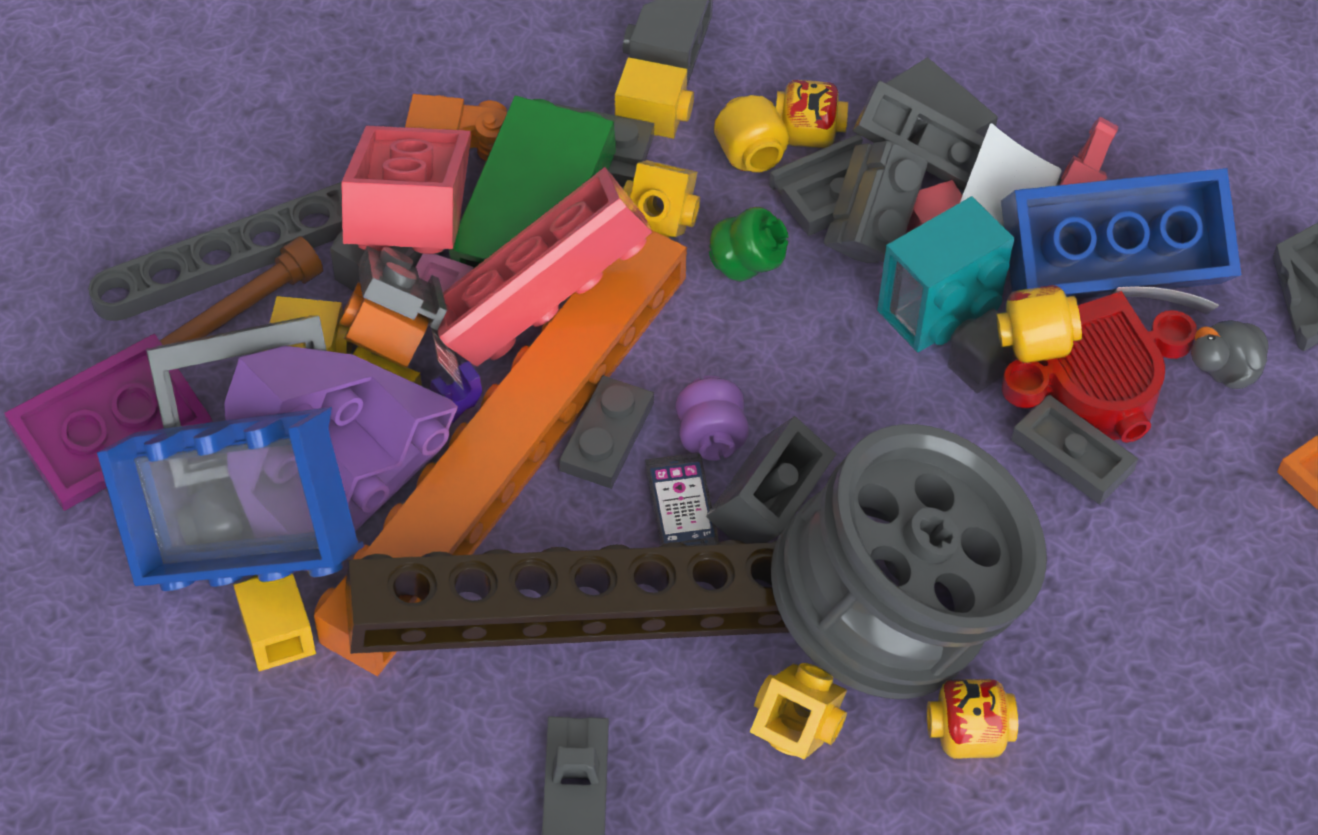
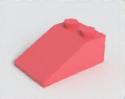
[342,126,471,254]

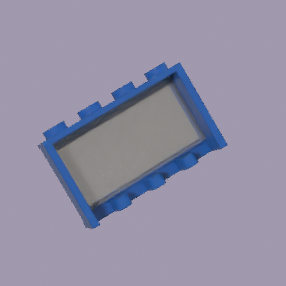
[97,407,364,591]

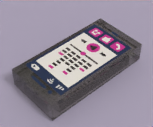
[645,452,719,546]

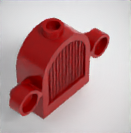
[1001,291,1197,443]

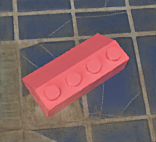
[438,167,652,367]

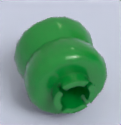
[709,206,788,282]

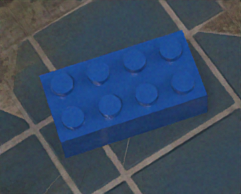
[1001,168,1242,299]

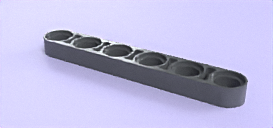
[88,182,343,321]

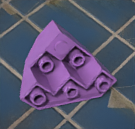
[224,346,458,573]

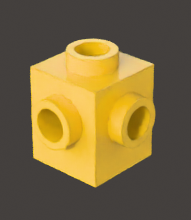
[623,160,700,238]
[750,663,847,759]

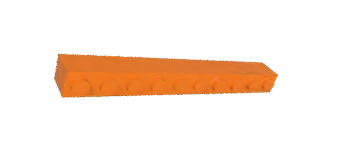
[314,230,687,677]

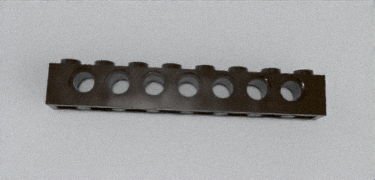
[345,540,790,654]

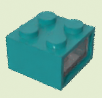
[877,196,1014,353]

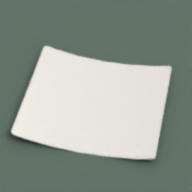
[960,123,1062,227]
[1112,287,1219,314]

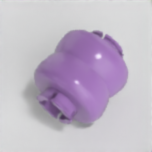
[675,375,749,461]

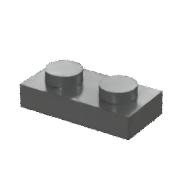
[559,375,654,489]
[1011,395,1138,505]

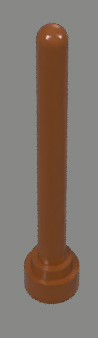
[160,236,323,345]

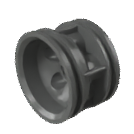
[771,424,1047,699]

